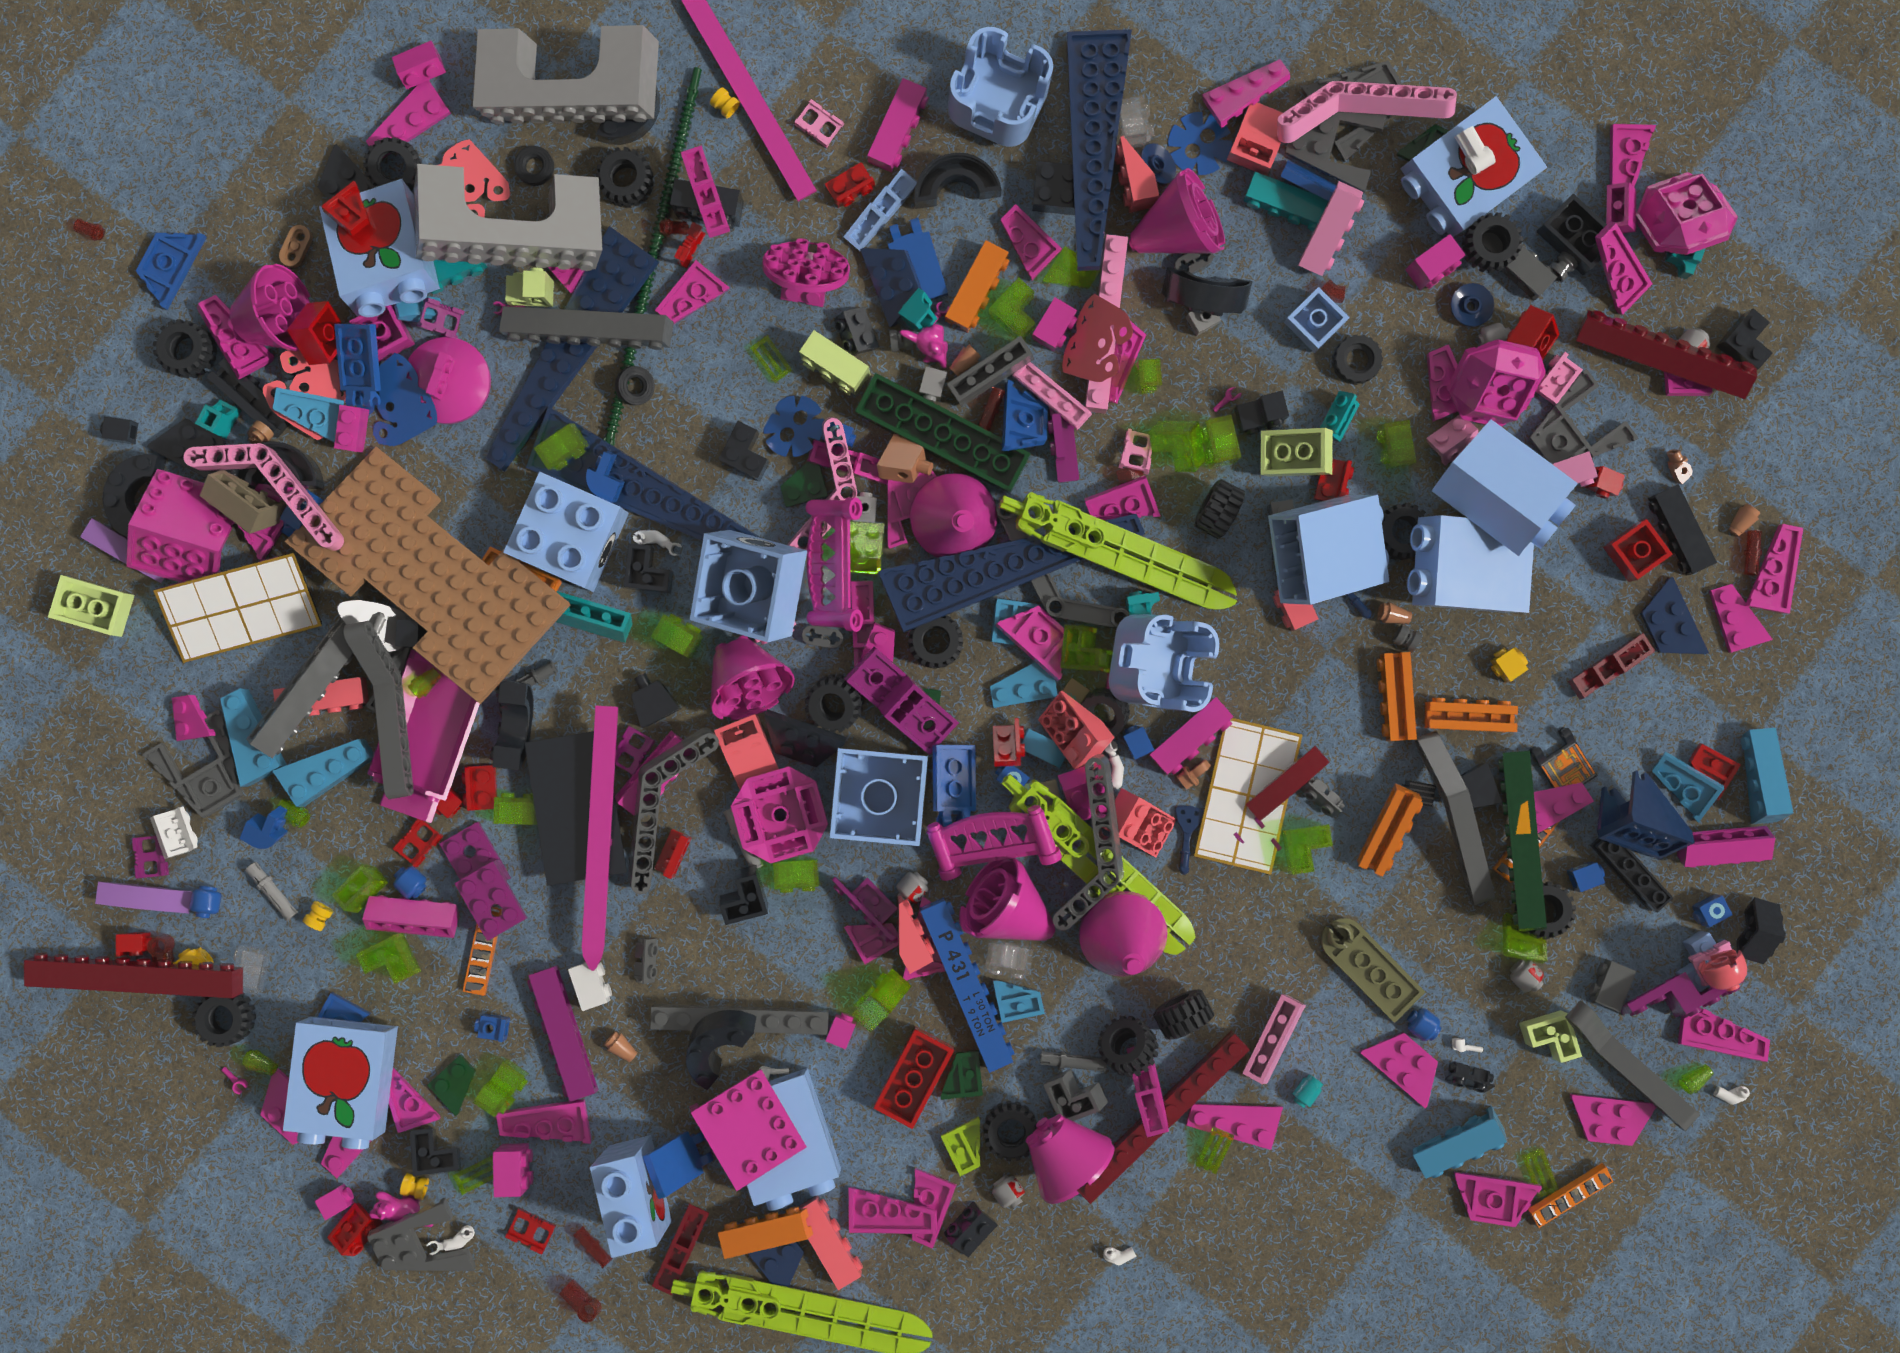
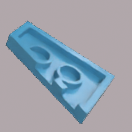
[272,387,344,443]
[990,662,1058,708]
[1652,751,1724,823]

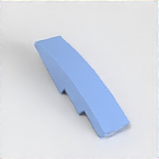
[844,169,917,251]

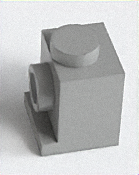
[1186,310,1221,336]
[853,492,877,525]

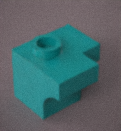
[1665,248,1706,279]
[898,288,938,333]
[195,399,241,439]
[1125,591,1160,615]

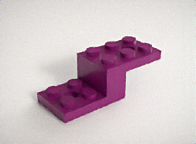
[844,646,959,755]
[440,822,527,941]
[1620,972,1745,1018]

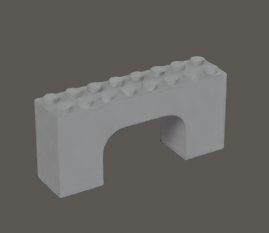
[473,25,659,124]
[414,164,602,271]

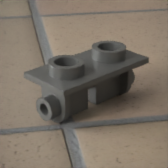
[1300,777,1345,818]
[634,938,658,984]

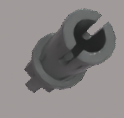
[515,660,558,687]

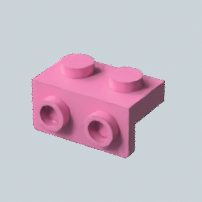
[1536,352,1583,406]
[1426,415,1479,465]

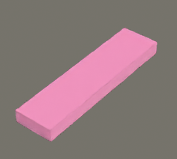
[1012,362,1092,430]

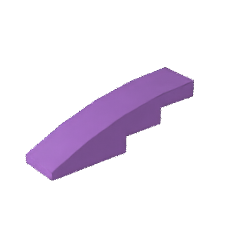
[80,518,164,583]
[95,881,192,914]

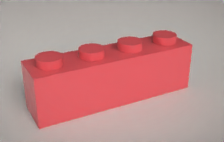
[273,677,369,716]
[798,1196,863,1290]

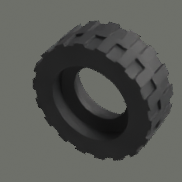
[1332,334,1383,385]
[1081,687,1130,736]

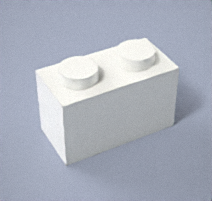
[568,962,612,1011]

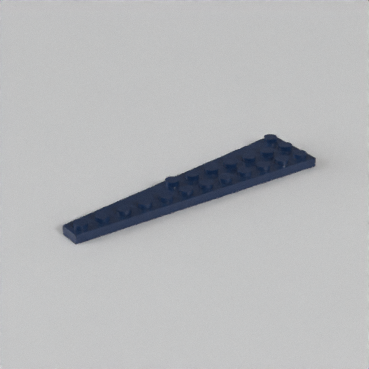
[1067,29,1132,271]
[486,226,660,472]
[526,407,763,541]
[878,514,1145,633]

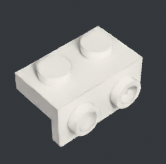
[150,806,198,859]

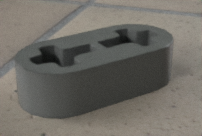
[1174,253,1214,274]
[802,625,843,649]

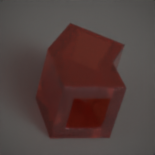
[1321,279,1346,303]
[1116,464,1144,484]

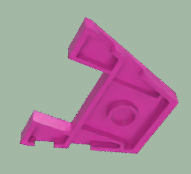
[887,471,937,549]

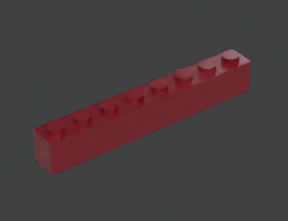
[1576,310,1758,399]

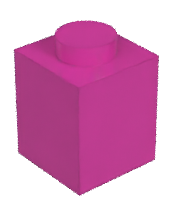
[826,1013,857,1050]
[315,1184,354,1220]

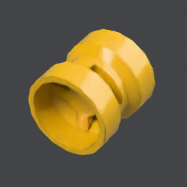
[710,87,740,119]
[302,901,334,931]
[400,1173,429,1200]

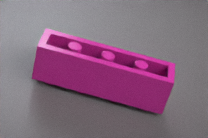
[867,78,929,173]
[1150,697,1234,775]
[615,730,693,815]
[1677,826,1775,868]
[362,895,459,938]

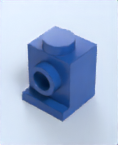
[474,1014,510,1042]

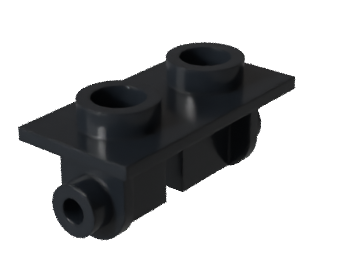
[1445,1062,1495,1093]

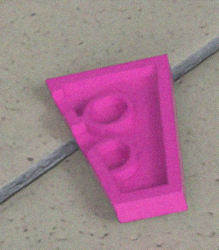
[1534,783,1594,833]
[912,1168,957,1248]

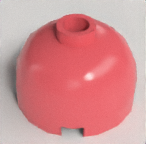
[1698,950,1747,991]

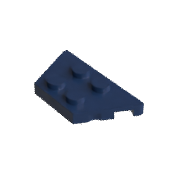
[860,248,922,327]
[1640,577,1709,654]
[748,1242,804,1287]

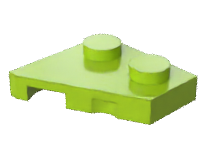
[941,1116,980,1176]

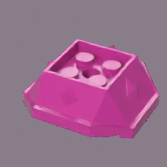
[1636,172,1738,255]
[1447,339,1546,427]
[731,766,828,863]

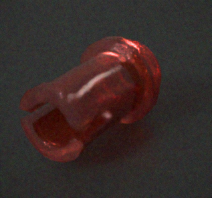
[73,218,105,241]
[659,218,689,236]

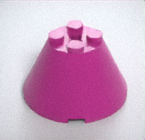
[228,264,311,351]
[710,636,795,721]
[1026,1114,1114,1204]

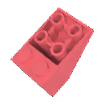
[1227,102,1283,176]
[1115,136,1159,213]
[1038,691,1115,769]
[714,714,779,789]
[1102,788,1177,857]
[898,895,935,974]

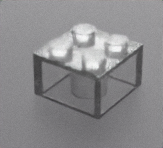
[984,939,1033,979]

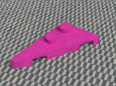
[1109,321,1146,404]
[389,1067,441,1133]

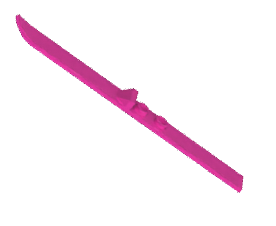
[681,0,817,202]
[582,706,618,971]

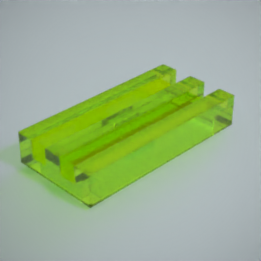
[750,335,793,383]
[1196,1126,1234,1174]
[1521,1148,1559,1198]
[452,1154,493,1195]

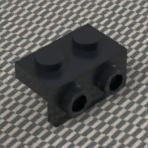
[834,307,879,357]
[944,1201,998,1257]

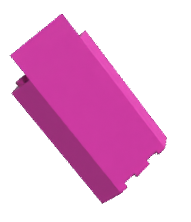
[367,649,479,823]

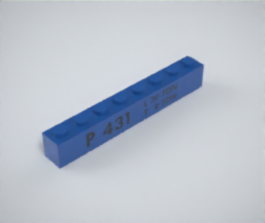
[920,897,1015,1073]

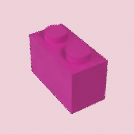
[392,40,446,90]
[1606,182,1636,234]
[1032,297,1078,352]
[334,405,369,452]

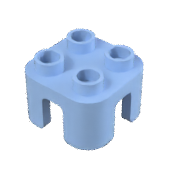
[948,27,1053,147]
[1109,614,1219,712]

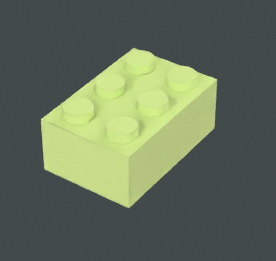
[799,330,871,396]
[1261,428,1333,477]
[48,575,135,637]

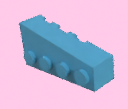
[220,688,287,787]
[1741,728,1793,824]
[273,739,374,807]
[1413,1106,1507,1179]

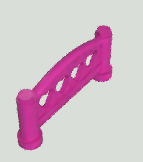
[806,497,863,632]
[927,805,1062,881]

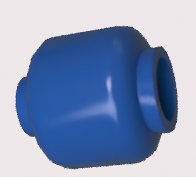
[393,866,427,899]
[189,886,222,918]
[1407,1008,1441,1041]

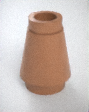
[949,344,981,376]
[1728,503,1760,537]
[1377,602,1412,624]
[604,1031,638,1062]

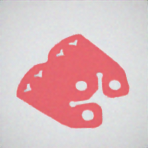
[440,139,510,218]
[1062,294,1133,382]
[263,350,346,440]

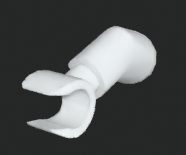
[633,530,682,556]
[1105,741,1124,790]
[427,1225,475,1255]

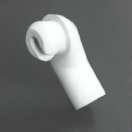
[1103,1247,1137,1266]

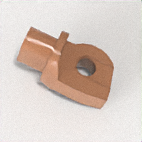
[1667,449,1692,484]
[1177,759,1211,789]

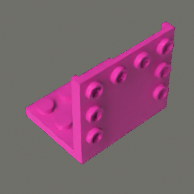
[126,469,235,582]
[689,1069,807,1191]

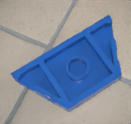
[136,233,207,310]
[1002,380,1048,451]

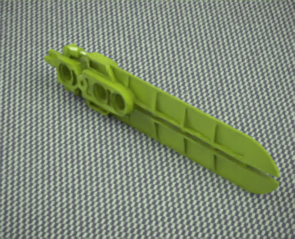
[999,492,1237,610]
[1001,774,1195,955]
[671,1271,932,1353]

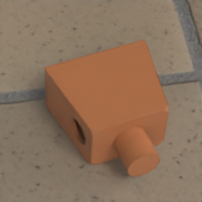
[877,434,933,483]

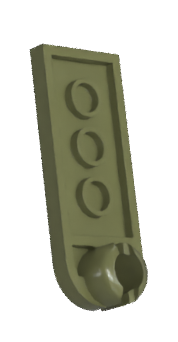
[1320,918,1425,1023]

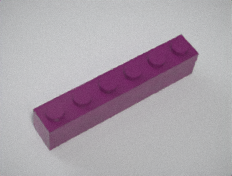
[527,965,599,1102]

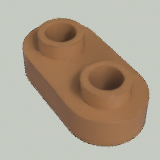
[279,225,313,268]
[247,420,274,444]

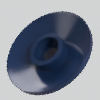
[1140,143,1176,185]
[1450,283,1494,327]

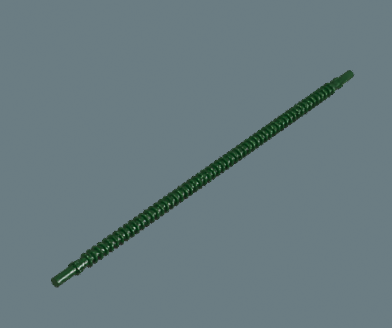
[603,67,702,446]

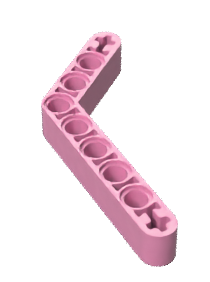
[1277,81,1457,143]
[787,417,857,556]
[183,443,344,551]

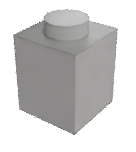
[919,367,947,403]

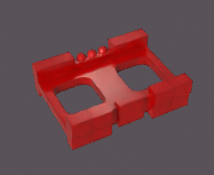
[674,222,706,269]
[393,819,444,867]
[505,1208,556,1255]

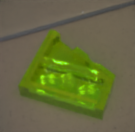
[1042,246,1101,289]
[1502,913,1547,964]

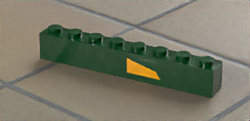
[1498,751,1547,931]

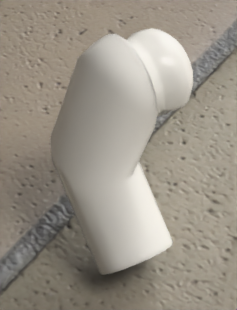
[1713,1086,1750,1105]

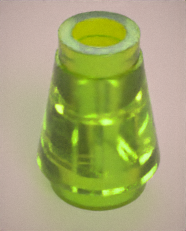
[408,667,442,699]
[277,798,311,828]
[242,1049,278,1076]
[1679,1064,1714,1095]

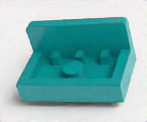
[1320,390,1360,442]

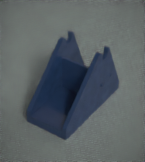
[1597,770,1695,859]

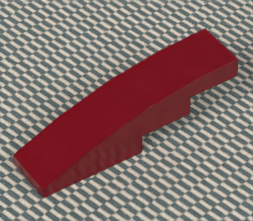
[1568,633,1655,700]
[1246,745,1330,821]
[652,1204,709,1296]

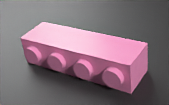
[1298,181,1364,276]
[1553,452,1598,487]
[1242,994,1306,1084]

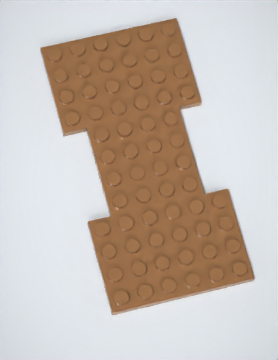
[285,447,570,704]

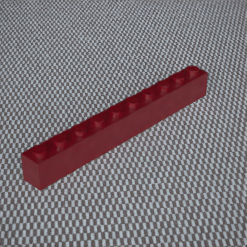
[24,953,243,998]
[1077,1030,1250,1204]

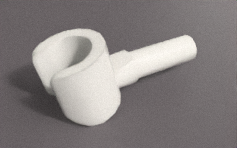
[1452,1038,1483,1053]
[759,1066,789,1080]

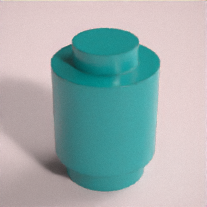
[1292,1074,1324,1108]

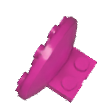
[762,238,850,307]
[406,337,491,424]

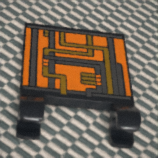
[1529,727,1598,788]

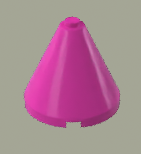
[1129,168,1225,254]
[910,473,997,558]
[959,858,1055,941]
[1079,891,1167,976]

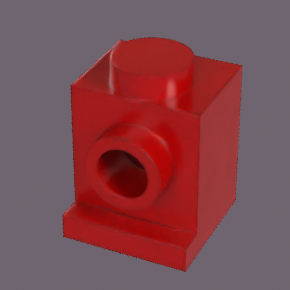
[116,932,154,957]

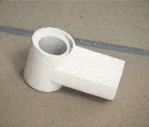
[1455,126,1495,175]

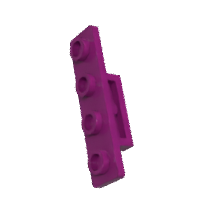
[1047,408,1079,483]
[832,877,898,943]

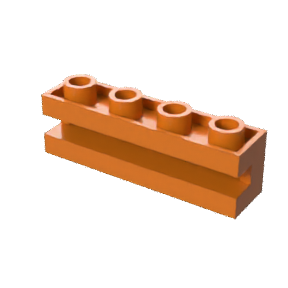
[945,240,1010,333]
[1377,652,1417,741]
[1424,698,1518,732]
[1357,783,1423,877]
[718,1206,813,1259]

